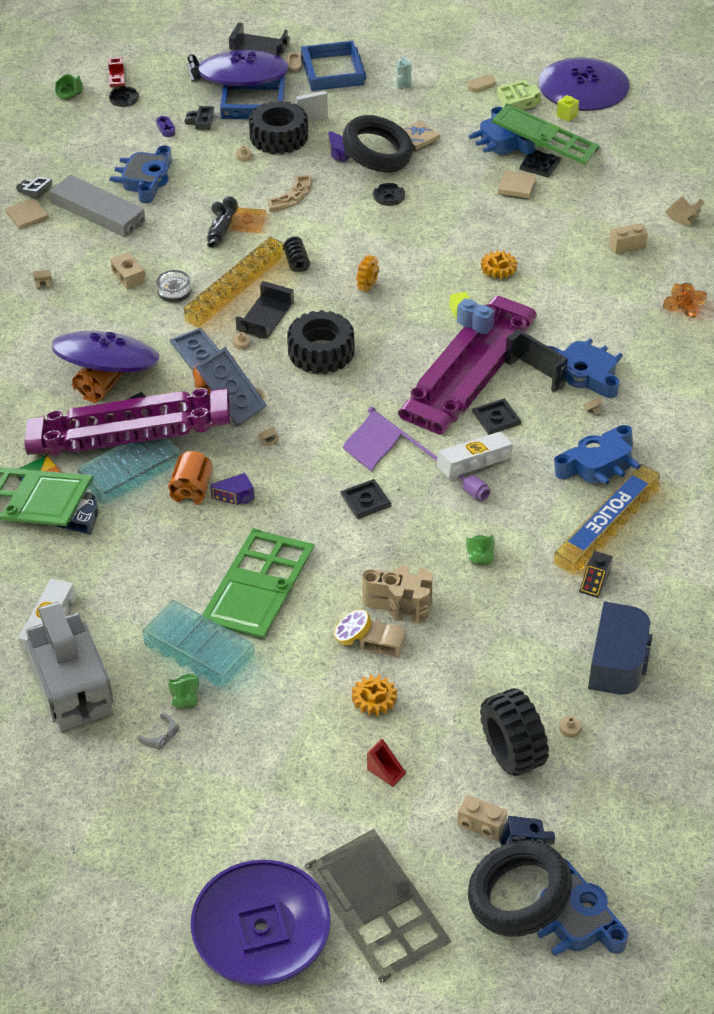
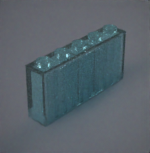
[77,438,181,505]
[142,600,254,688]

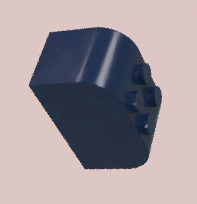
[588,601,653,695]

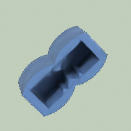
[457,299,494,334]

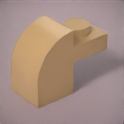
[665,196,705,226]

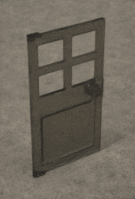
[305,829,451,983]

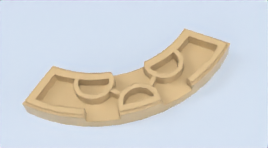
[268,175,312,212]

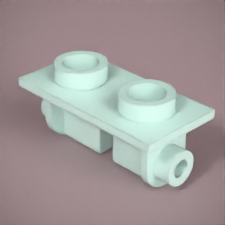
[396,56,412,88]

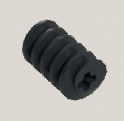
[283,236,310,272]

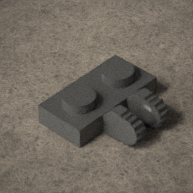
[16,177,52,198]

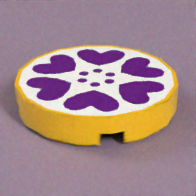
[334,609,372,646]

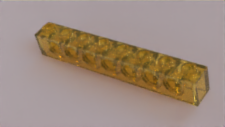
[184,236,284,328]

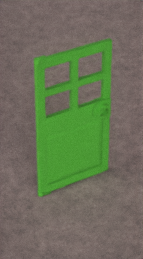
[492,103,600,165]
[0,467,94,526]
[198,528,315,639]

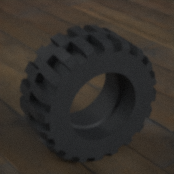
[249,101,309,154]
[287,310,355,374]
[480,688,549,776]

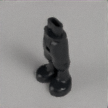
[207,196,238,248]

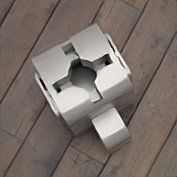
[25,601,114,732]

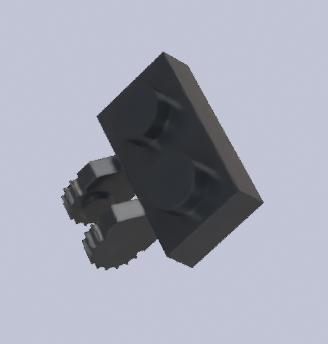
[184,106,215,129]

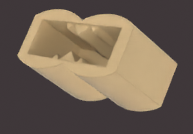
[360,621,406,657]

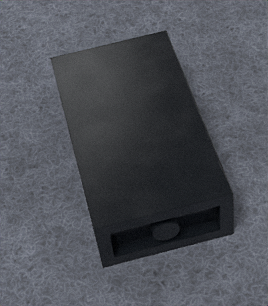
[229,23,290,56]
[235,281,294,339]
[505,329,568,392]

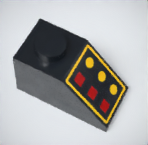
[579,550,613,598]

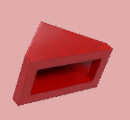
[367,739,406,787]

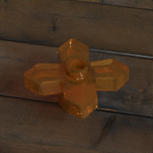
[663,283,707,318]

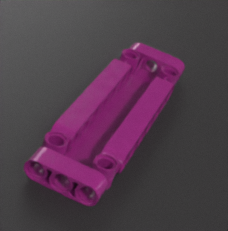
[398,295,537,435]
[24,388,230,455]

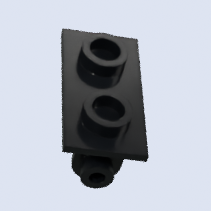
[187,54,202,81]

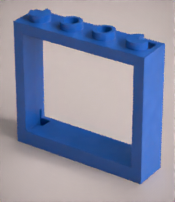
[301,41,367,91]
[220,77,285,119]

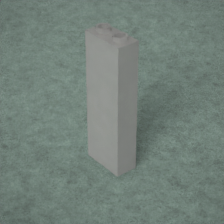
[49,175,146,237]

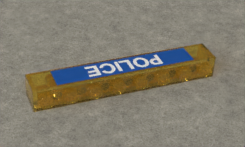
[554,464,661,575]

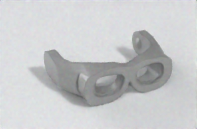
[137,712,179,750]

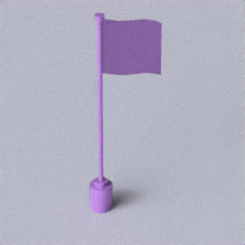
[343,406,491,501]

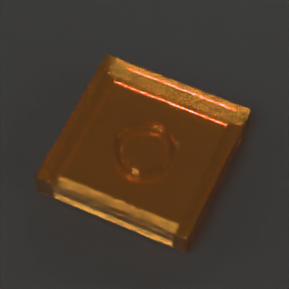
[228,207,267,233]

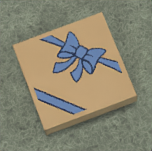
[403,120,440,150]

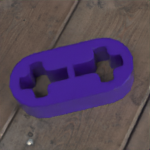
[156,116,176,137]

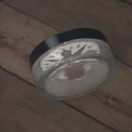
[156,270,191,302]

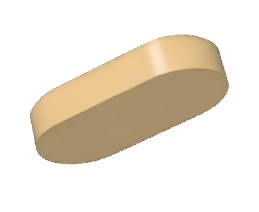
[287,53,302,73]
[468,75,495,92]

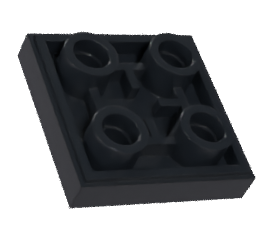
[519,149,561,178]

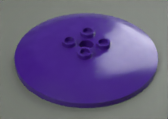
[199,50,289,86]
[539,57,629,111]
[52,331,159,372]
[191,859,331,986]

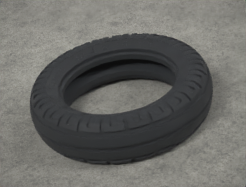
[342,115,413,173]
[468,840,572,937]

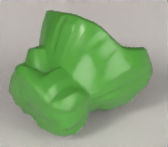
[55,74,83,99]
[466,535,495,565]
[168,674,199,709]

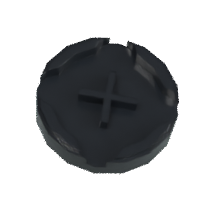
[109,86,139,107]
[373,183,405,206]

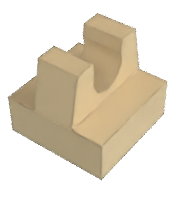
[33,270,52,289]

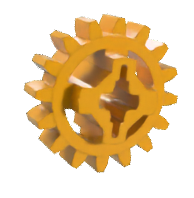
[481,250,517,280]
[356,254,380,292]
[352,674,397,717]

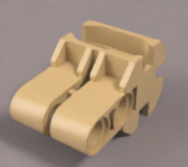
[362,565,433,624]

